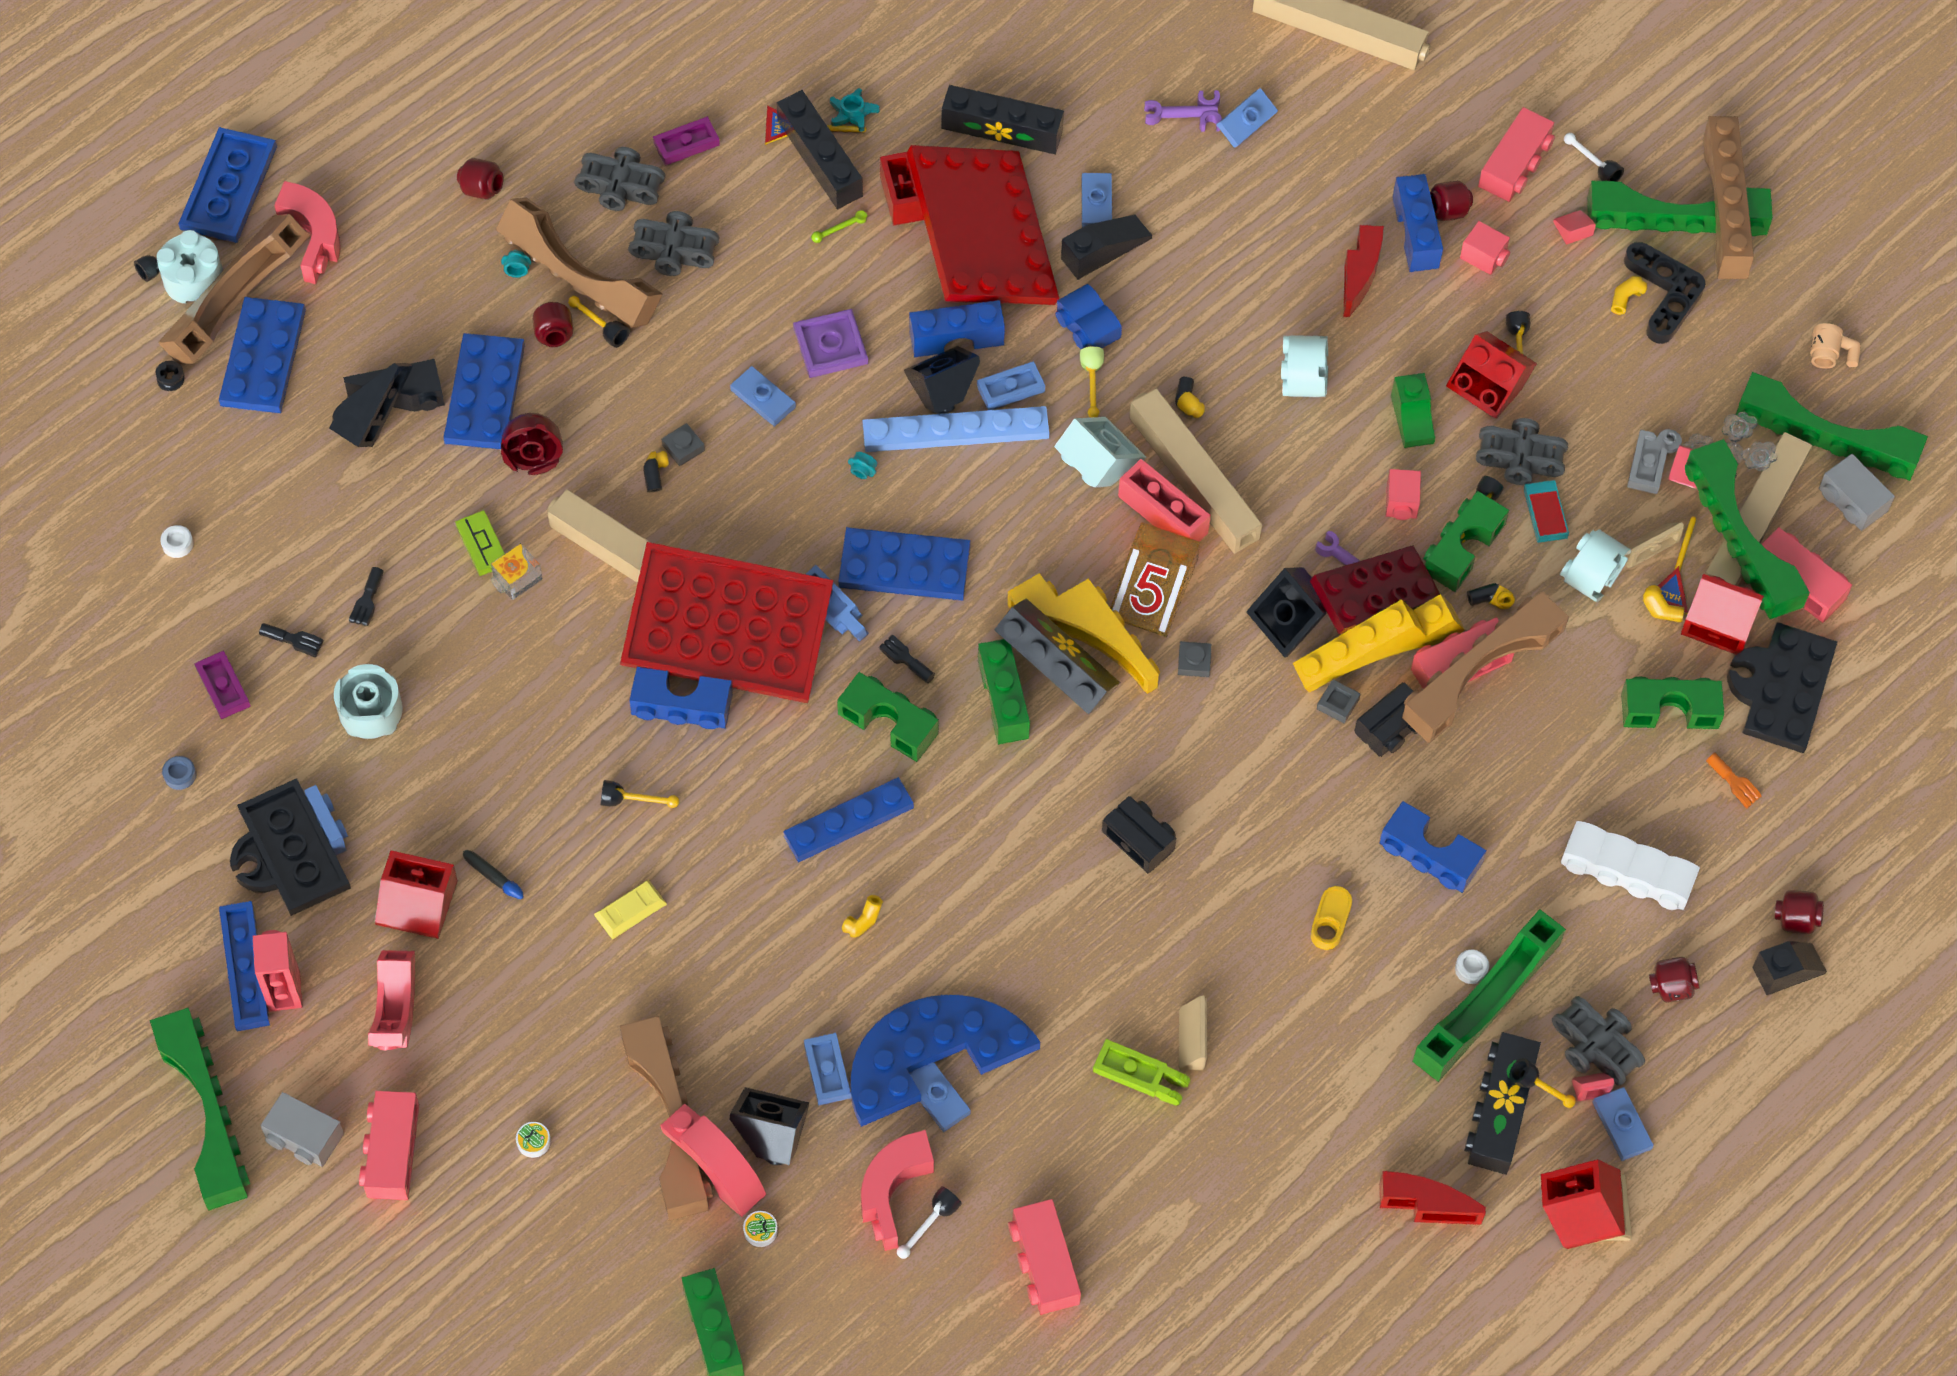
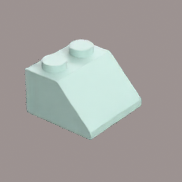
[1054,417,1146,488]

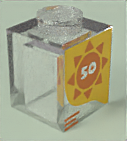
[491,543,542,600]

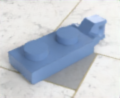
[806,565,869,642]

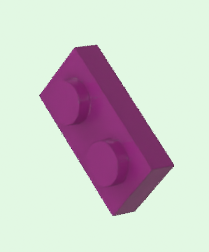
[653,116,720,166]
[194,650,251,720]

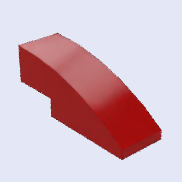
[1343,225,1384,317]
[1379,1171,1486,1225]

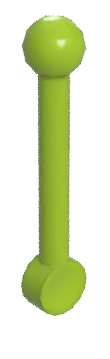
[811,210,867,243]

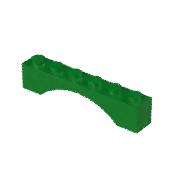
[1587,181,1773,236]
[1735,372,1928,481]
[1685,439,1810,619]
[1412,909,1566,1082]
[150,1008,250,1211]

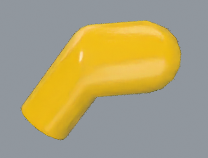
[1611,276,1647,315]
[1643,585,1684,623]
[842,895,883,938]

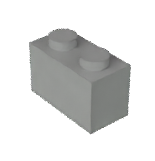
[1819,454,1895,531]
[261,1092,344,1167]

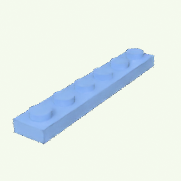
[862,406,1049,452]

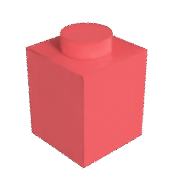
[1460,221,1510,275]
[1386,469,1421,520]

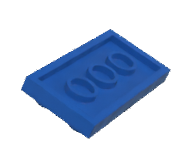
[178,127,277,243]
[219,297,306,414]
[444,333,525,449]
[838,527,970,601]

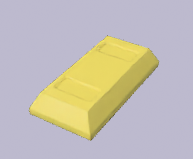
[594,879,667,940]

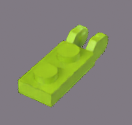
[1093,1039,1191,1106]

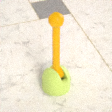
[1080,346,1104,418]

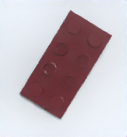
[1310,545,1440,634]

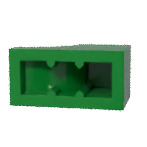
[1391,373,1435,448]

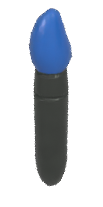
[463,850,524,899]

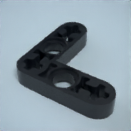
[1624,242,1706,344]

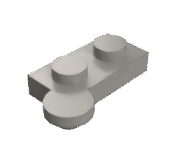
[1627,429,1682,494]

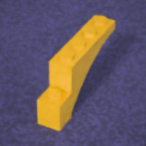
[1008,573,1160,694]
[1293,594,1465,693]

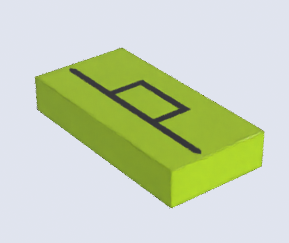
[455,510,509,576]

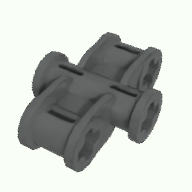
[574,147,666,211]
[628,211,720,276]
[1476,418,1568,485]
[1552,996,1645,1086]

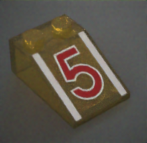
[1110,522,1200,637]

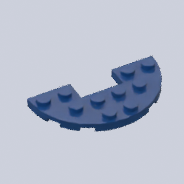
[851,995,1041,1127]

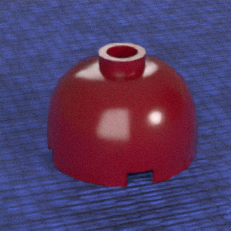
[501,412,563,475]

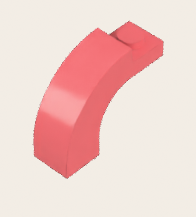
[274,181,340,284]
[368,950,415,1050]
[660,1104,766,1217]
[861,1130,934,1251]

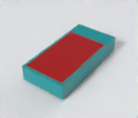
[1523,480,1569,543]

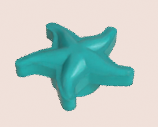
[830,88,880,132]

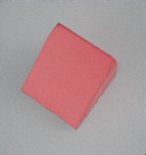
[1553,210,1596,245]
[1668,445,1697,488]
[1572,1073,1615,1101]

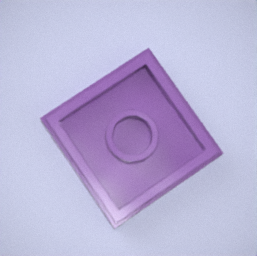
[793,309,868,378]

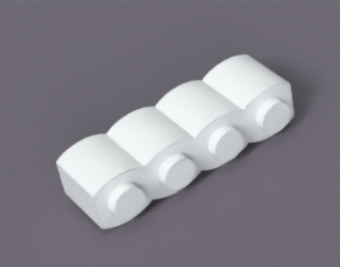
[1561,821,1700,910]

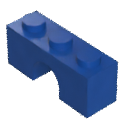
[1392,174,1443,272]
[909,300,1005,358]
[629,667,733,729]
[1379,801,1487,893]

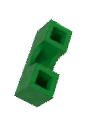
[1423,491,1509,593]
[978,639,1030,745]
[837,672,939,762]
[1621,676,1724,729]
[681,1268,744,1376]

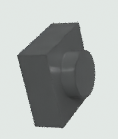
[661,423,705,466]
[1178,641,1212,677]
[1317,679,1361,724]

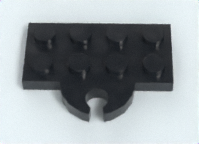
[1727,622,1838,754]
[230,778,351,916]

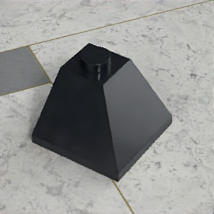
[904,346,980,414]
[1246,567,1327,657]
[729,1087,810,1165]

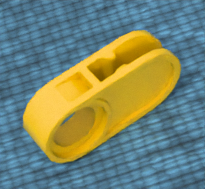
[1310,886,1352,950]

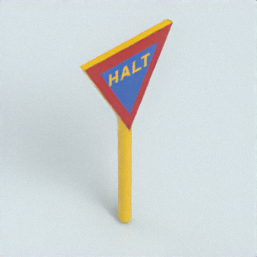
[765,105,867,145]
[1658,516,1696,615]

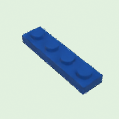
[783,777,914,863]
[219,901,270,1032]

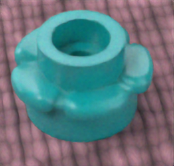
[501,250,531,278]
[848,452,878,479]

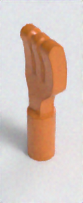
[1706,752,1762,808]

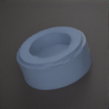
[162,756,196,790]

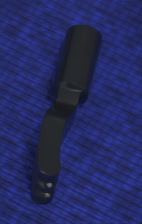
[349,567,384,626]
[259,623,324,657]
[879,635,935,683]

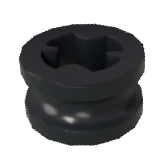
[155,361,185,391]

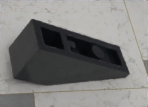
[1061,214,1152,280]
[343,359,445,412]
[329,363,413,447]

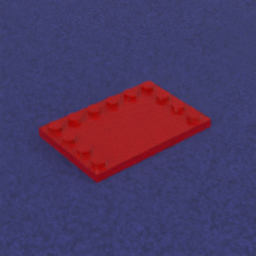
[907,145,1059,305]
[620,542,834,704]

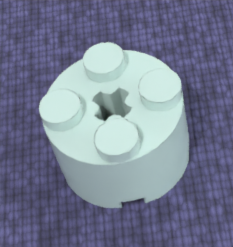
[157,230,223,304]
[1281,335,1328,397]
[1560,529,1631,602]
[334,664,403,739]

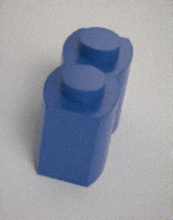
[1055,284,1122,349]

